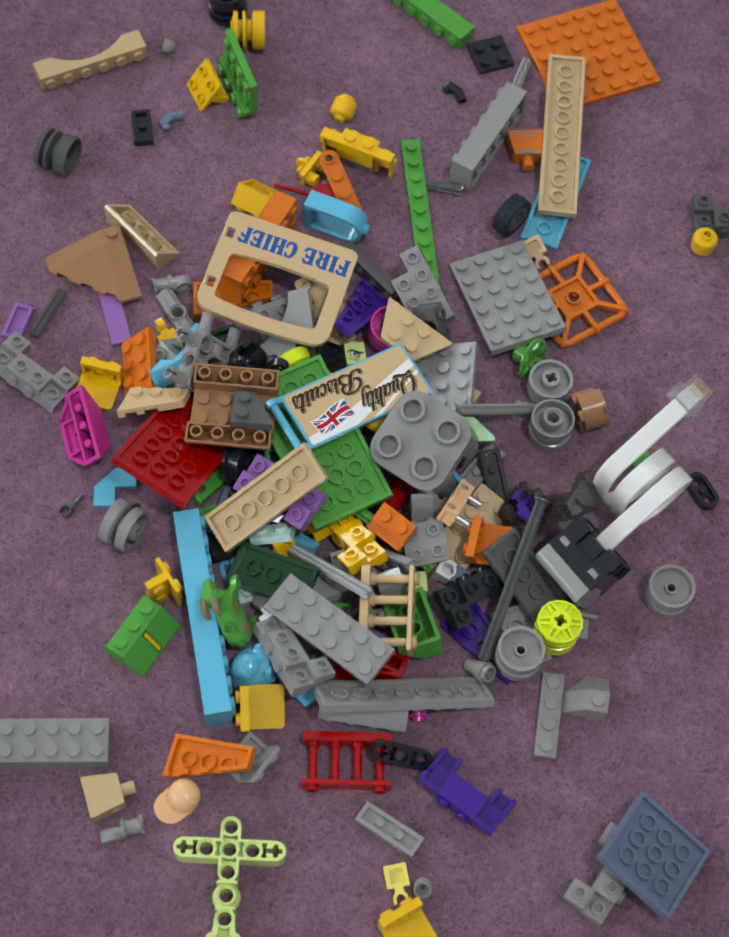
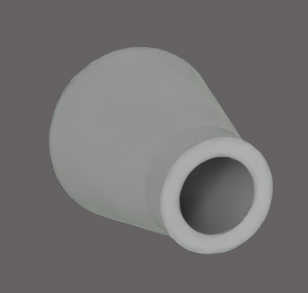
[464,658,496,683]

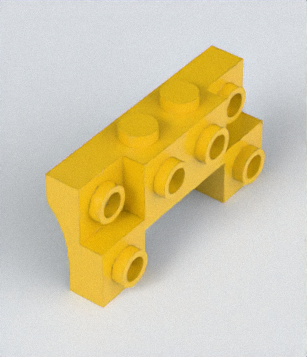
[320,127,397,178]
[305,516,388,576]

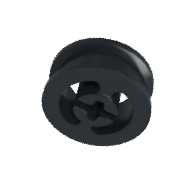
[222,446,265,484]

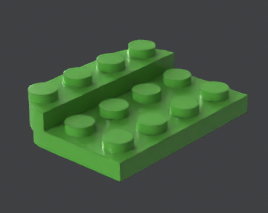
[217,28,258,119]

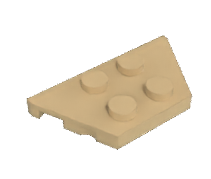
[380,297,452,363]

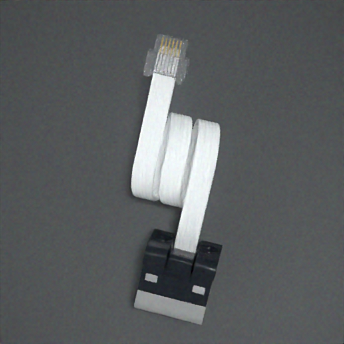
[535,373,715,608]

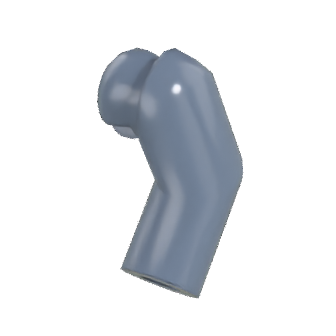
[160,110,184,131]

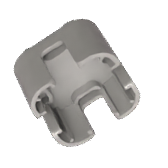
[370,391,479,498]

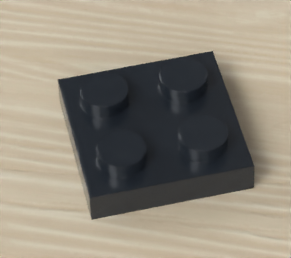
[467,35,514,75]

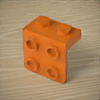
[463,515,513,567]

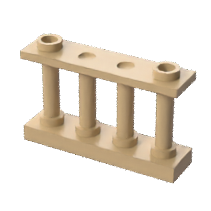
[359,565,420,656]

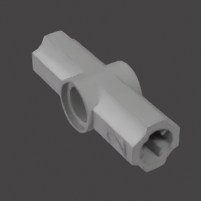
[156,288,194,335]

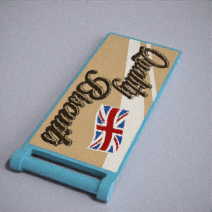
[265,343,433,450]

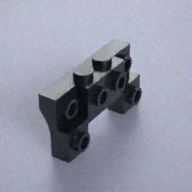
[432,566,518,632]

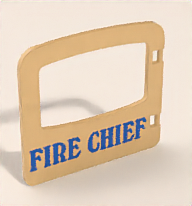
[197,211,358,347]

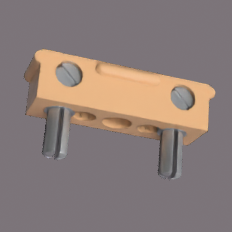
[437,479,482,528]

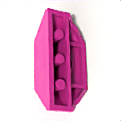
[59,385,111,467]

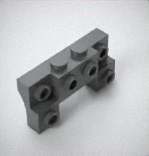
[691,194,729,238]

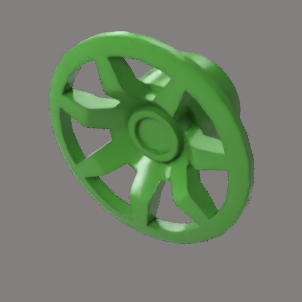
[512,338,547,379]

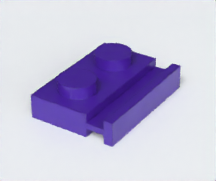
[512,486,534,522]

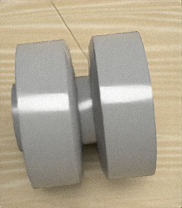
[528,399,575,452]

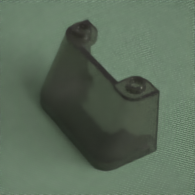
[497,471,602,528]

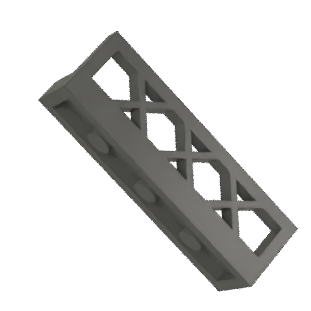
[338,241,400,301]

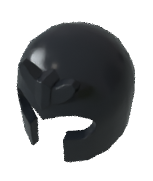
[229,337,269,368]

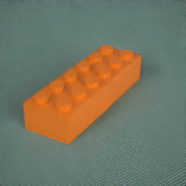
[220,190,298,306]

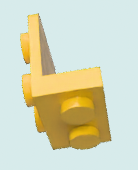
[76,356,123,411]
[235,684,285,731]
[377,896,438,937]

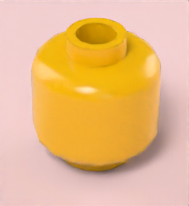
[330,94,357,123]
[691,227,718,256]

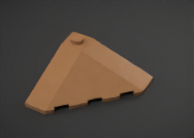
[45,225,142,303]

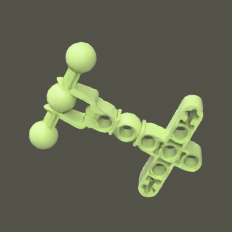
[173,816,286,937]

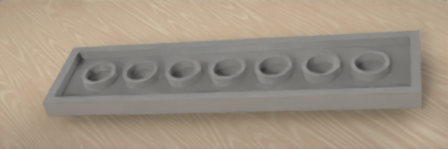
[312,677,495,714]

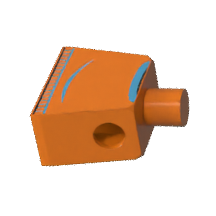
[506,128,543,172]

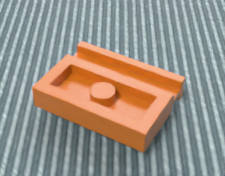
[366,502,418,553]

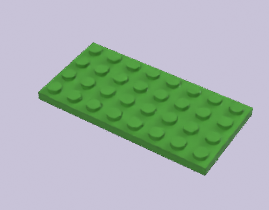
[272,354,393,532]

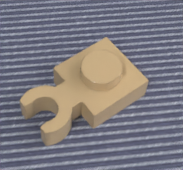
[523,234,550,271]

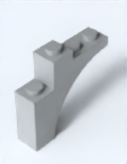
[260,287,316,364]

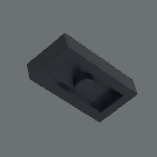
[131,109,154,146]

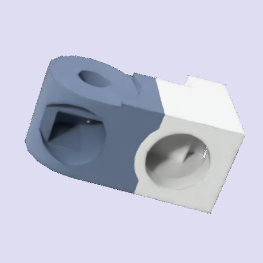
[429,560,473,586]

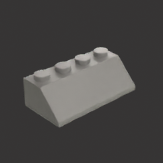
[318,679,409,733]

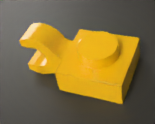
[154,318,184,343]

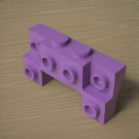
[233,453,329,532]

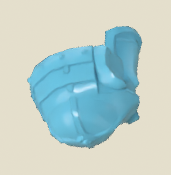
[229,643,278,690]

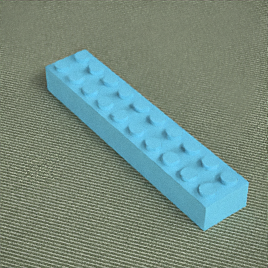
[173,508,236,728]

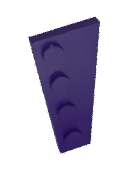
[334,277,388,339]
[440,603,513,685]

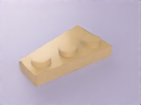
[117,387,191,418]

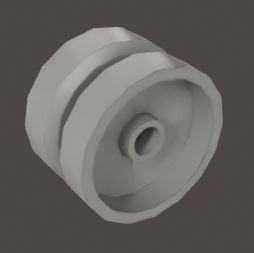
[526,359,574,403]
[98,498,149,553]
[644,564,696,619]
[494,626,546,682]

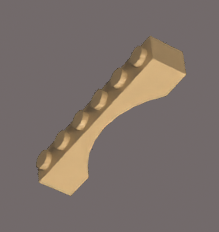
[33,30,147,90]

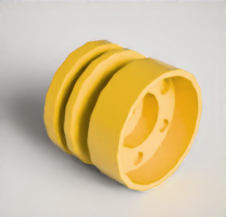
[230,10,265,50]

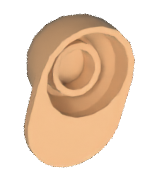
[154,778,201,824]

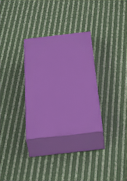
[1,302,35,339]

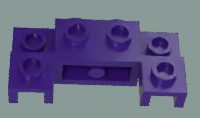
[418,747,517,837]

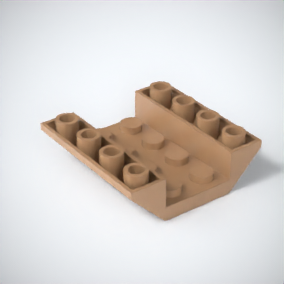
[184,363,280,450]

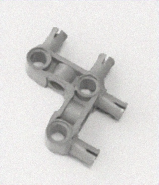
[163,312,242,392]

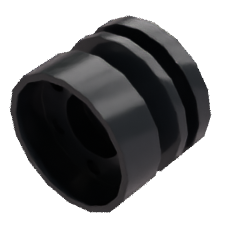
[208,0,247,27]

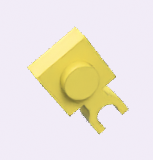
[383,862,410,905]

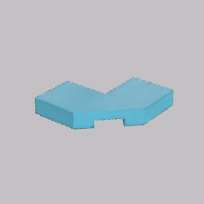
[93,468,137,508]

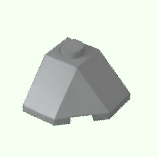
[408,493,450,523]
[561,675,610,721]

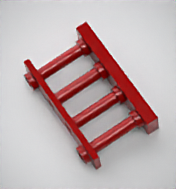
[301,731,392,794]

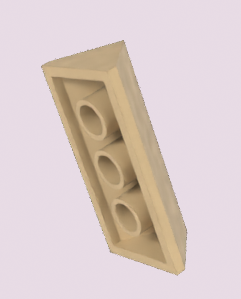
[104,204,180,271]

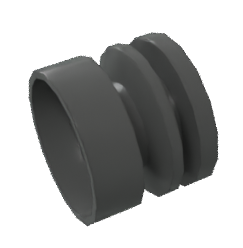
[34,127,82,177]

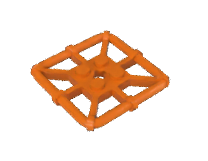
[539,252,629,349]

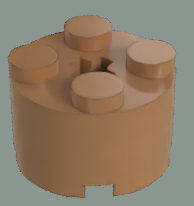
[570,386,609,432]

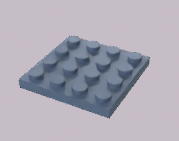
[596,791,711,921]

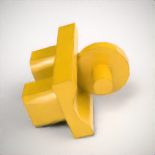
[295,150,328,187]

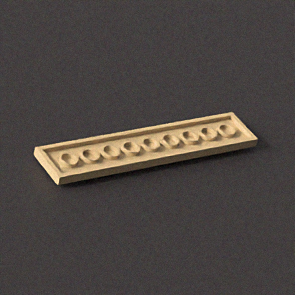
[537,54,586,218]

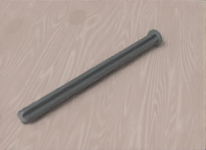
[478,496,550,662]

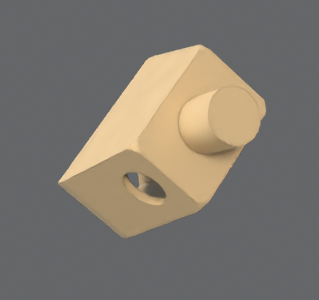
[80,773,137,824]

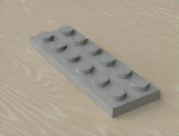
[263,573,395,686]

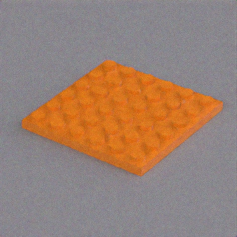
[516,0,661,106]

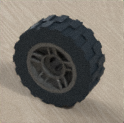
[492,193,531,238]

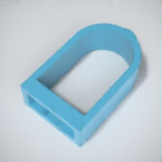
[303,190,370,243]

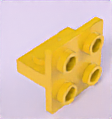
[187,59,229,111]
[144,557,184,608]

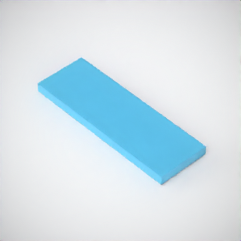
[520,156,591,251]

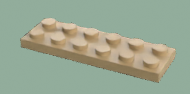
[204,442,329,553]

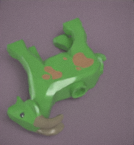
[199,575,260,649]

